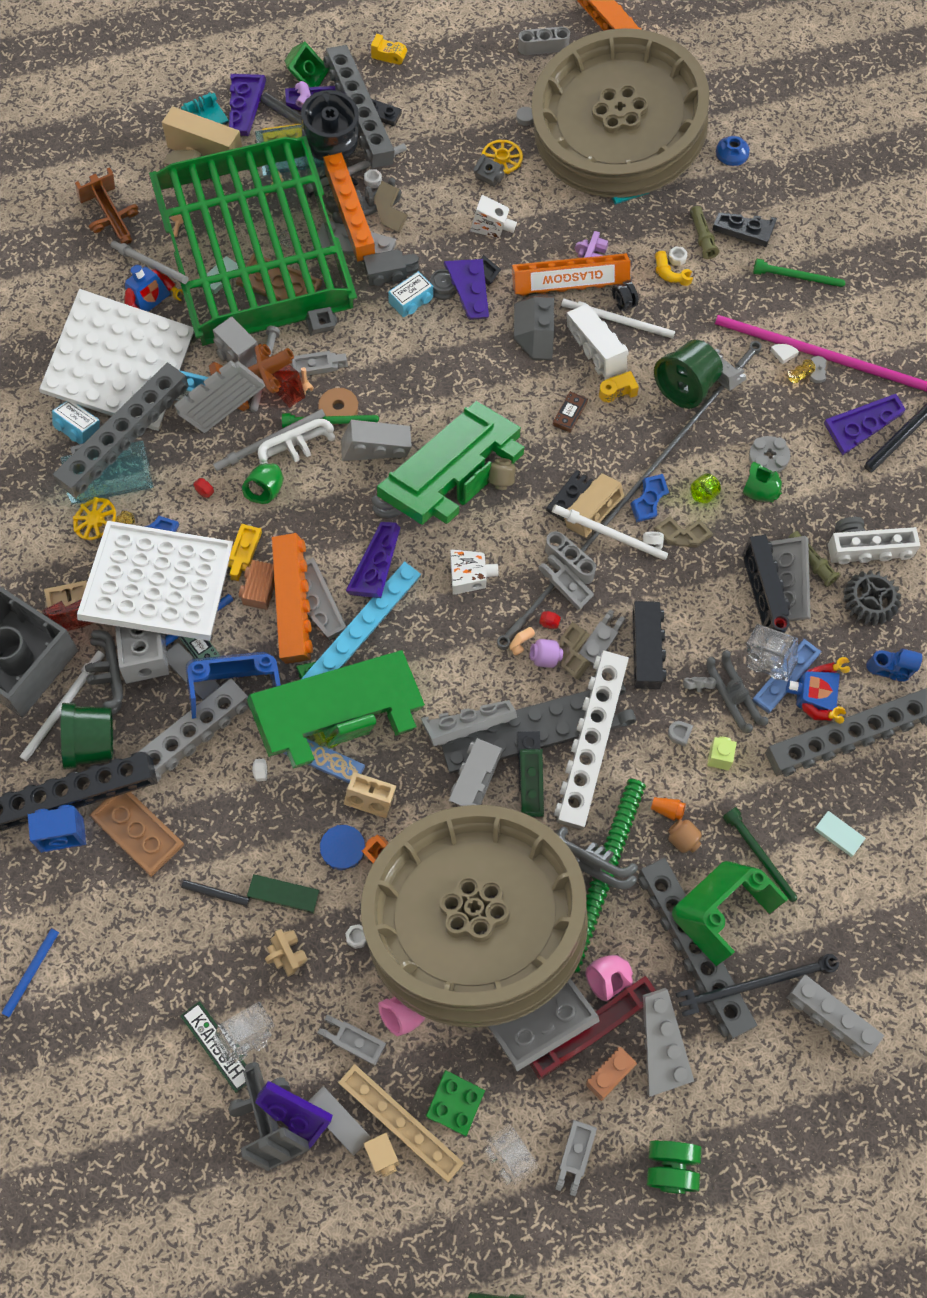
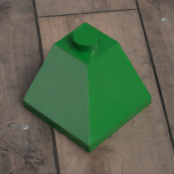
[284,41,329,87]

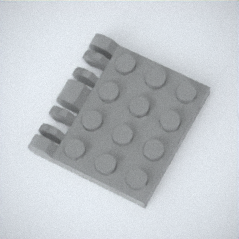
[487,978,600,1071]

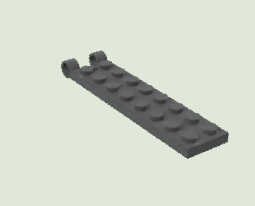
[441,682,637,774]

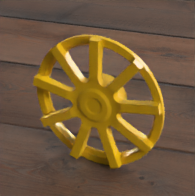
[481,140,523,174]
[73,497,116,540]

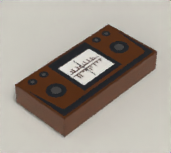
[553,391,588,433]

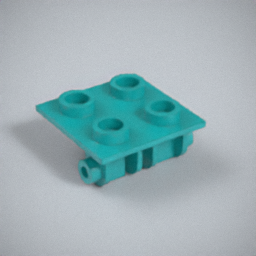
[181,92,229,124]

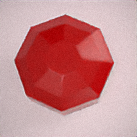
[193,478,214,498]
[539,611,561,629]

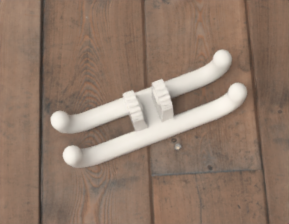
[257,419,335,464]

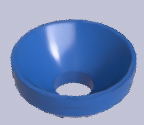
[716,136,750,166]

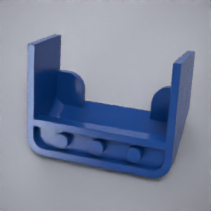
[186,652,281,719]

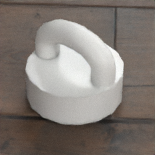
[643,531,664,550]

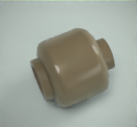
[489,458,516,490]

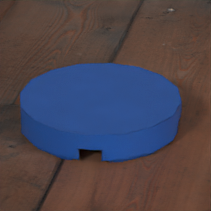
[320,825,365,870]

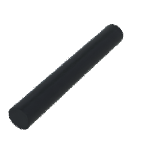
[181,879,250,907]

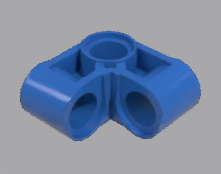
[866,648,922,682]

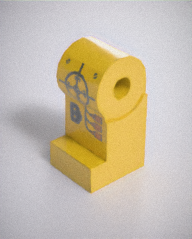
[371,34,407,65]
[599,371,639,403]

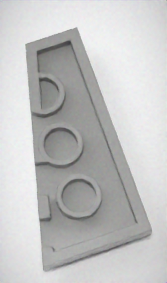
[311,221,396,256]
[421,700,517,746]

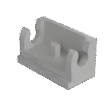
[715,349,746,391]

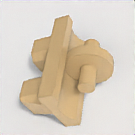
[265,929,307,977]

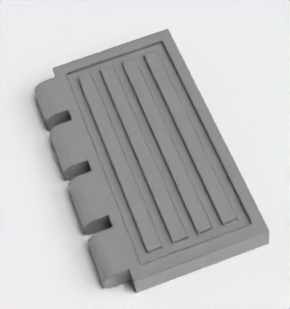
[174,360,265,433]

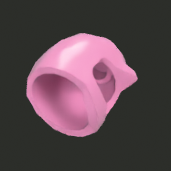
[585,955,633,1001]
[378,997,425,1036]

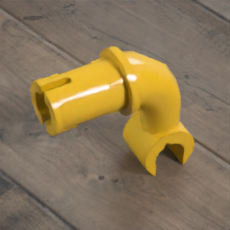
[655,251,693,286]

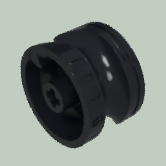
[301,90,359,161]

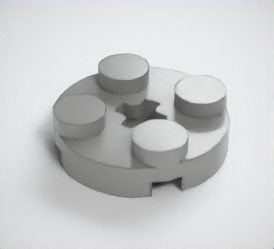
[749,436,790,473]

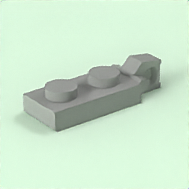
[292,351,348,378]

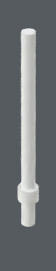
[561,298,675,339]
[552,504,668,560]
[19,651,105,762]

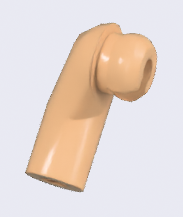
[509,627,535,656]

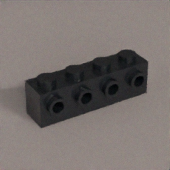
[632,601,667,689]

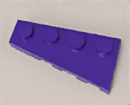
[229,74,266,136]
[824,394,906,456]
[346,522,401,598]

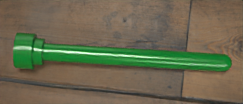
[753,258,845,287]
[282,413,379,428]

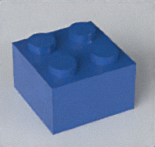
[28,805,86,853]

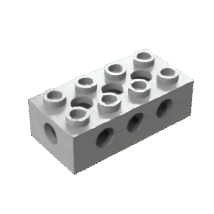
[115,626,169,684]

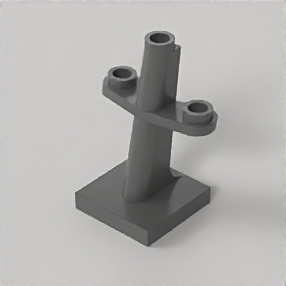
[228,1062,310,1171]

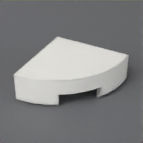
[770,344,799,364]

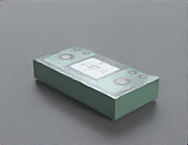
[179,636,220,659]

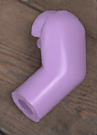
[295,81,311,108]

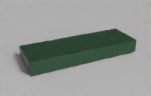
[520,749,544,817]
[247,874,320,914]

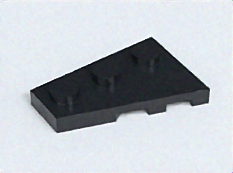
[712,213,777,247]

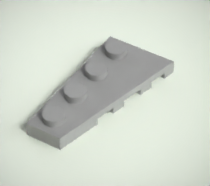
[770,536,811,621]
[305,557,347,640]
[643,988,694,1097]

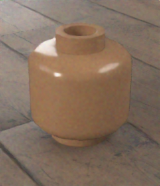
[668,819,702,853]

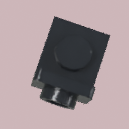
[475,255,501,286]

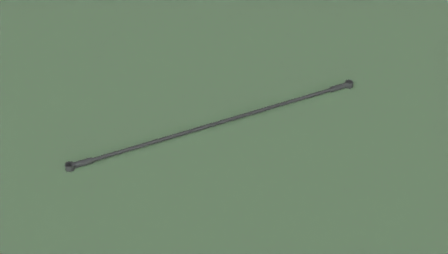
[497,341,762,650]

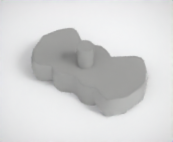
[809,356,827,383]
[683,677,716,692]

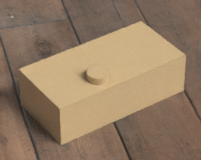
[162,106,242,156]

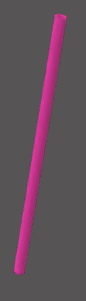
[715,315,927,392]

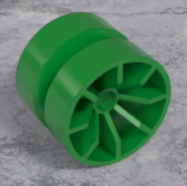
[647,1140,702,1194]

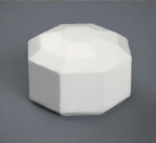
[364,169,382,188]
[668,246,687,266]
[252,759,267,781]
[345,924,367,949]

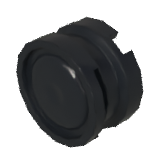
[612,280,639,311]

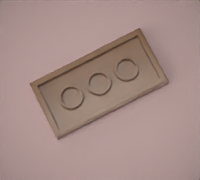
[236,253,322,301]
[89,792,184,877]

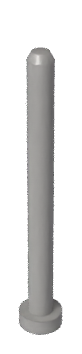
[250,326,280,413]

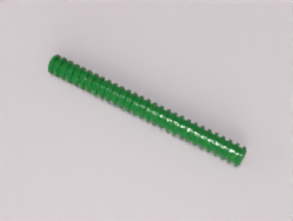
[574,779,646,973]

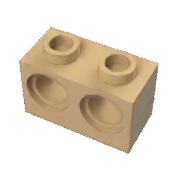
[44,580,88,612]
[344,772,396,818]
[363,1133,400,1177]

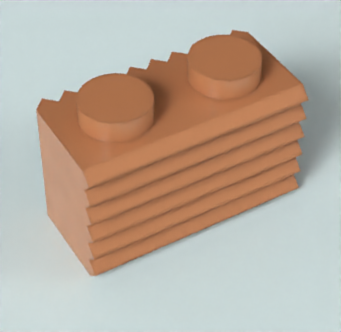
[239,560,275,610]
[586,1047,637,1101]

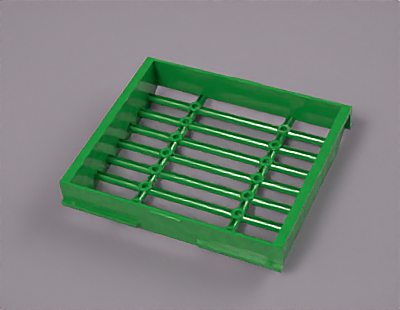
[149,136,357,346]

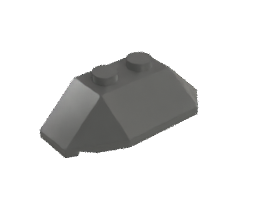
[514,293,554,360]

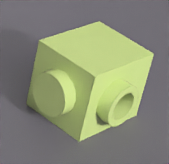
[707,737,737,771]

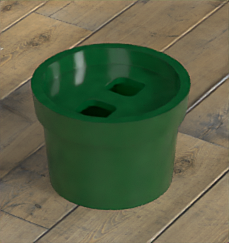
[654,340,723,409]
[61,703,113,770]

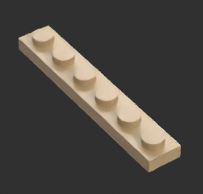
[338,1064,464,1183]

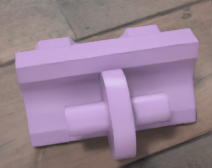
[575,231,608,258]

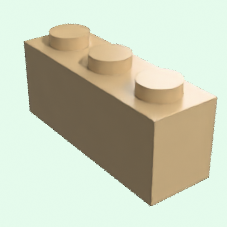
[564,474,624,538]

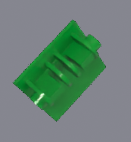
[426,1070,485,1137]

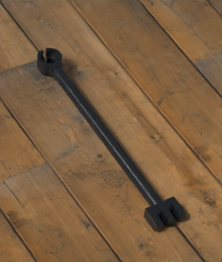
[675,954,839,1017]

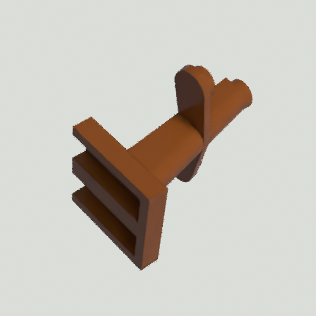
[75,167,139,244]
[209,344,294,411]

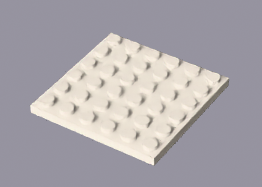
[39,289,194,431]
[77,521,233,641]

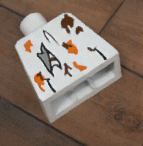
[470,195,517,238]
[450,550,498,594]

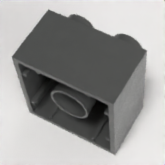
[0,586,79,718]

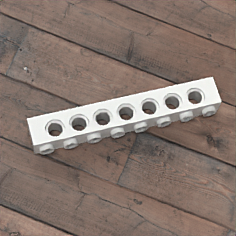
[554,650,629,830]

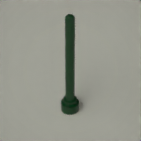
[722,807,797,902]

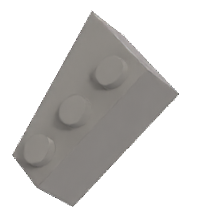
[341,420,412,461]
[449,738,503,806]

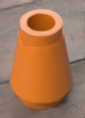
[651,797,686,821]

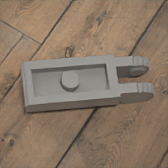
[539,554,594,610]
[579,609,626,666]
[317,1015,386,1066]
[555,1120,597,1196]

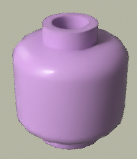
[530,639,563,668]

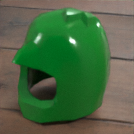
[742,462,782,503]
[242,463,284,504]

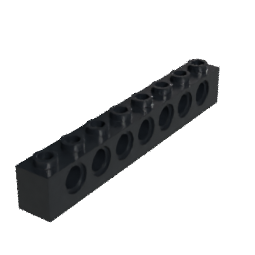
[0,752,158,832]

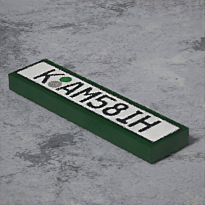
[180,1001,247,1094]

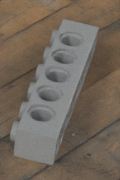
[131,678,248,782]

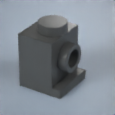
[473,154,504,187]
[305,307,337,336]

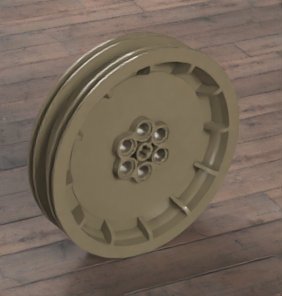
[532,28,709,198]
[361,805,588,1027]

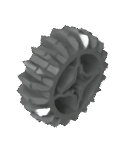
[843,570,902,626]

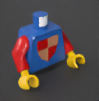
[124,265,184,312]
[786,657,850,724]

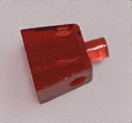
[272,364,305,408]

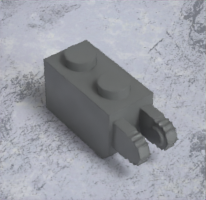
[363,249,419,286]

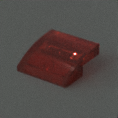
[42,599,95,631]

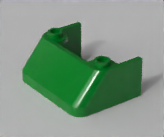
[672,861,788,966]

